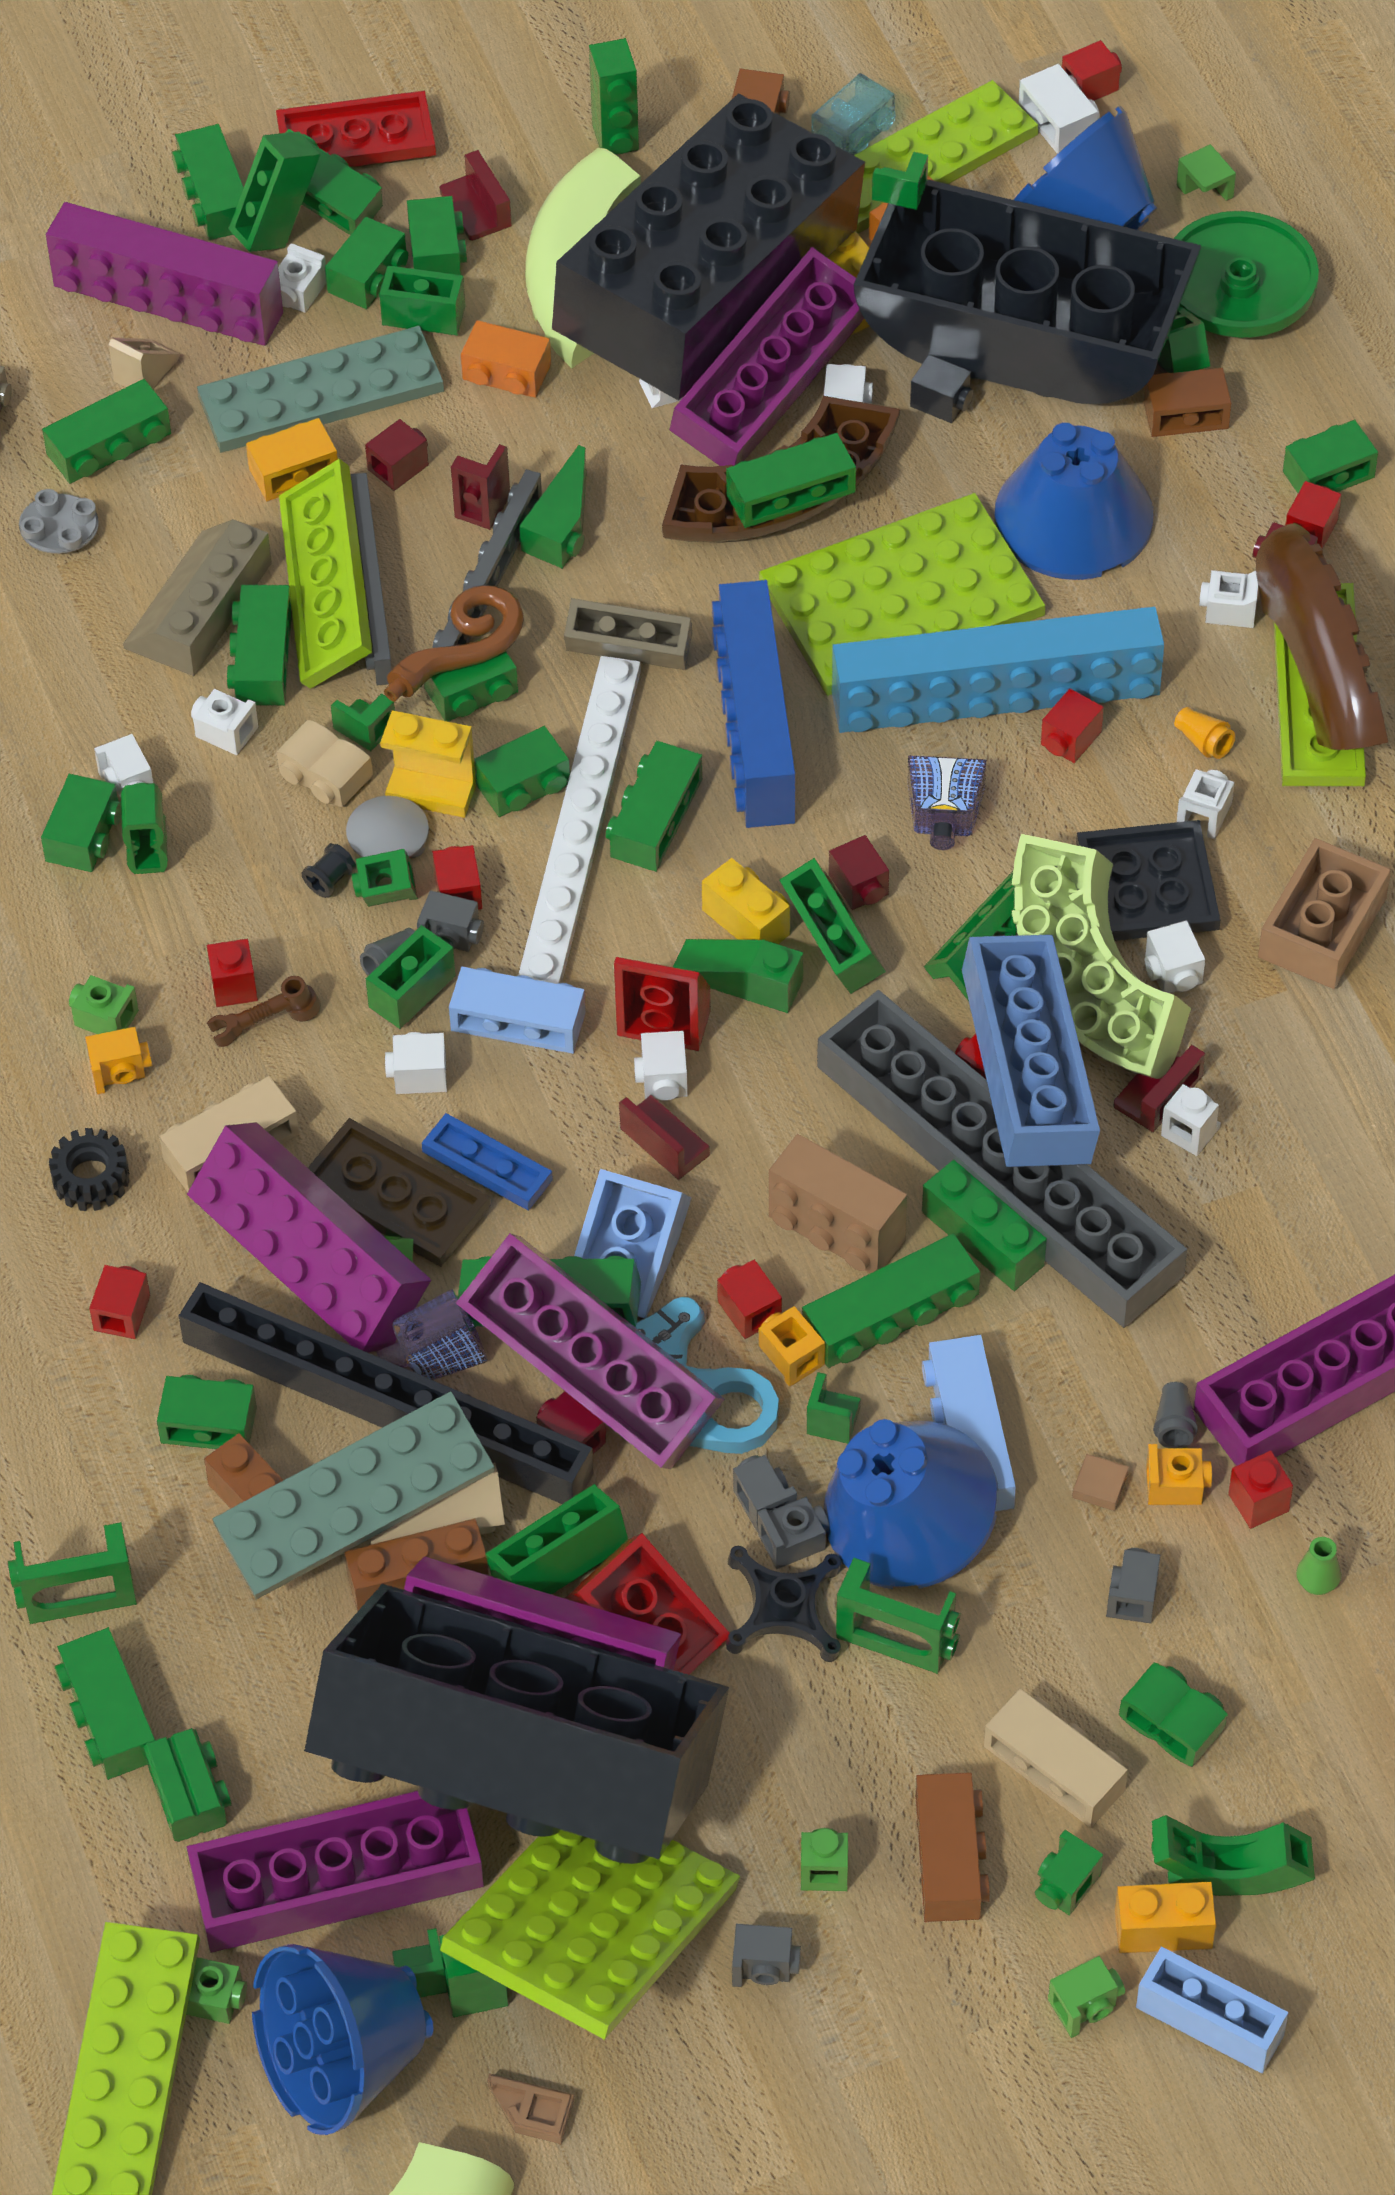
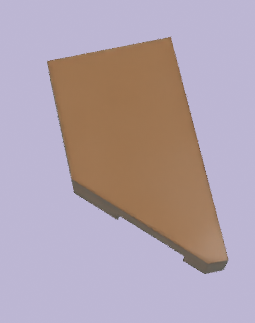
[487,2073,574,2144]

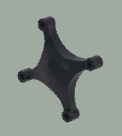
[726,1545,841,1662]

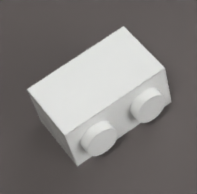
[1019,64,1100,154]

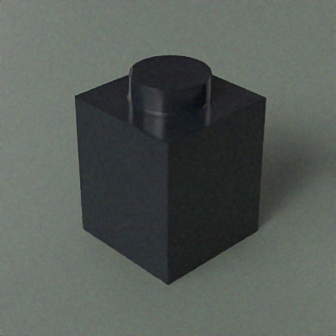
[910,355,974,423]

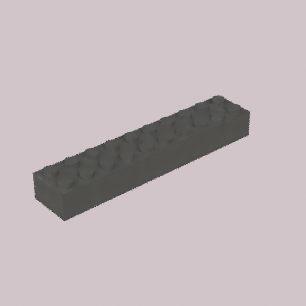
[817,990,1187,1328]

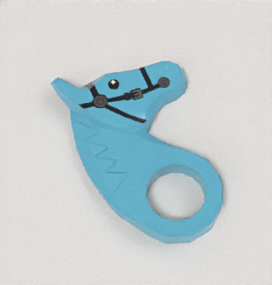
[635,1297,779,1454]

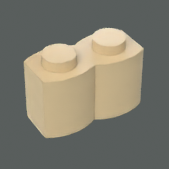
[276,720,373,807]

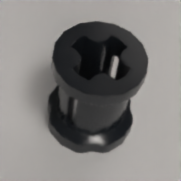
[301,843,356,898]

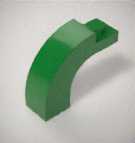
[1151,1815,1315,1896]

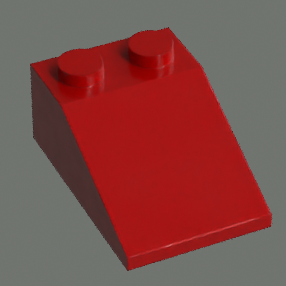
[614,957,711,1051]
[564,1533,729,1675]

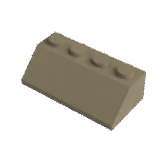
[123,519,272,676]

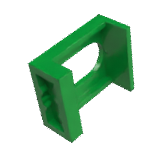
[8,1522,137,1624]
[836,1557,961,1674]

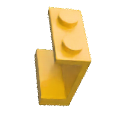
[380,710,476,818]

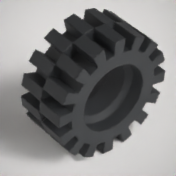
[49,1128,130,1211]

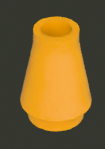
[1174,707,1235,759]

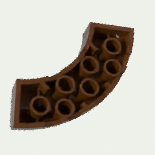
[662,396,900,542]
[1256,523,1388,750]

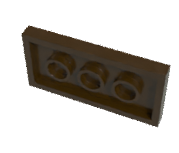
[308,1118,491,1267]

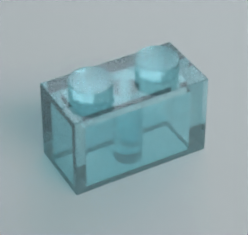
[811,73,896,155]

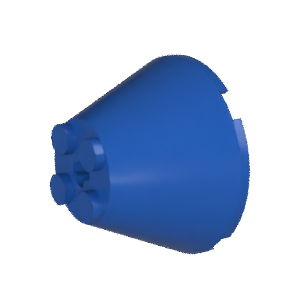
[1014,106,1157,230]
[994,423,1154,580]
[824,1419,999,1589]
[252,1944,434,2135]

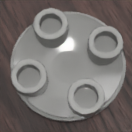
[19,489,99,554]
[346,796,429,858]

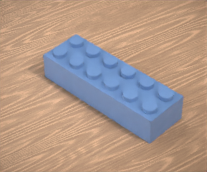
[962,935,1100,1167]

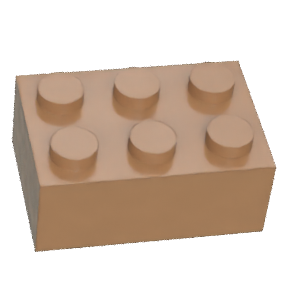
[1258,838,1391,989]
[769,1133,907,1273]

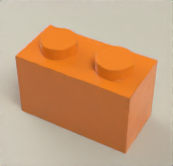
[461,320,551,398]

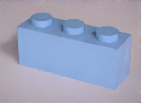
[449,966,586,1054]
[1136,1946,1289,2074]

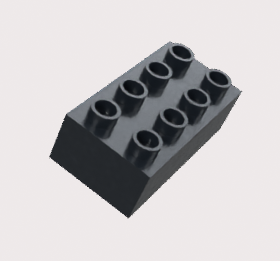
[552,93,865,401]
[304,1584,729,1864]

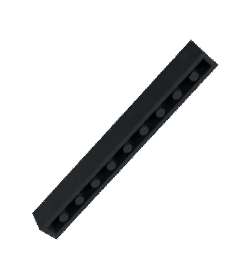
[178,1282,594,1504]

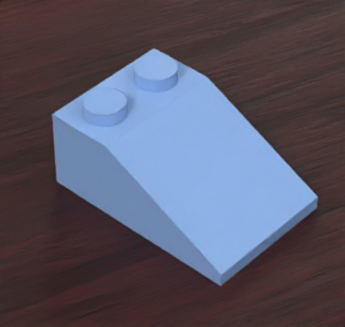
[574,1169,691,1318]

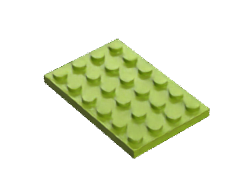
[759,493,1046,696]
[440,1830,740,2040]

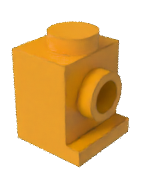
[85,1027,152,1094]
[758,1306,825,1387]
[1146,1444,1212,1505]

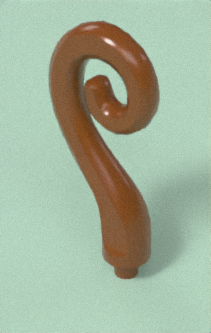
[384,585,524,702]

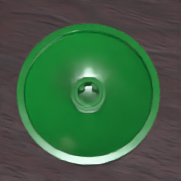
[1174,211,1319,338]

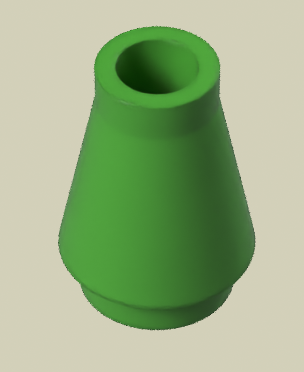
[1296,1537,1341,1595]

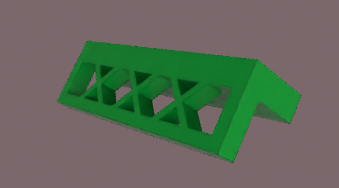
[923,871,1018,1002]

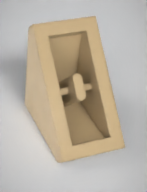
[109,338,180,389]

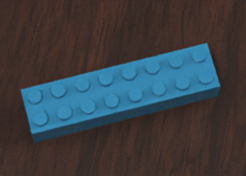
[832,607,1164,733]

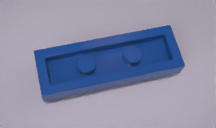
[421,1113,553,1211]

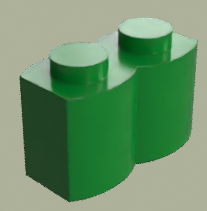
[121,783,168,874]
[1118,1662,1228,1767]

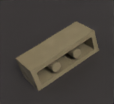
[564,598,692,670]

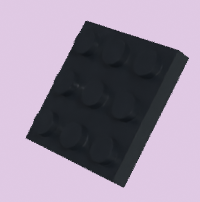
[1076,820,1221,941]

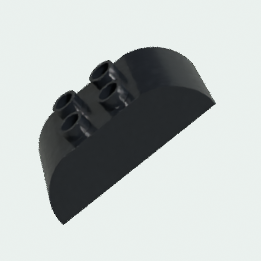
[854,179,1201,404]

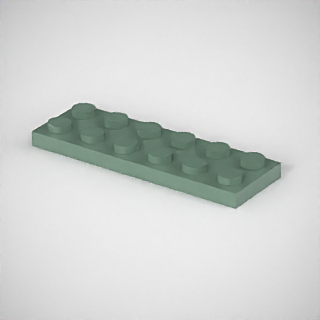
[197,326,444,453]
[212,1391,495,1600]

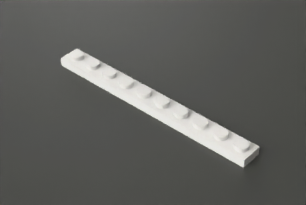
[518,656,641,984]

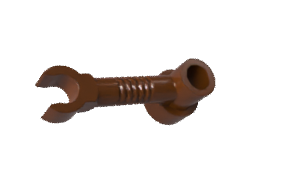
[207,976,321,1047]

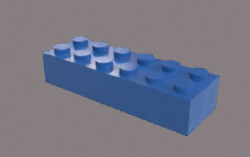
[712,580,795,828]

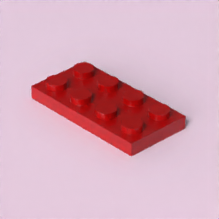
[276,90,436,167]

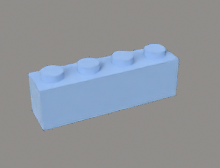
[922,1335,1016,1511]

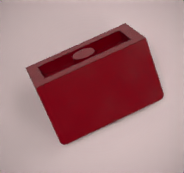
[439,150,512,241]
[451,444,510,530]
[1113,1044,1206,1133]
[619,1095,710,1180]

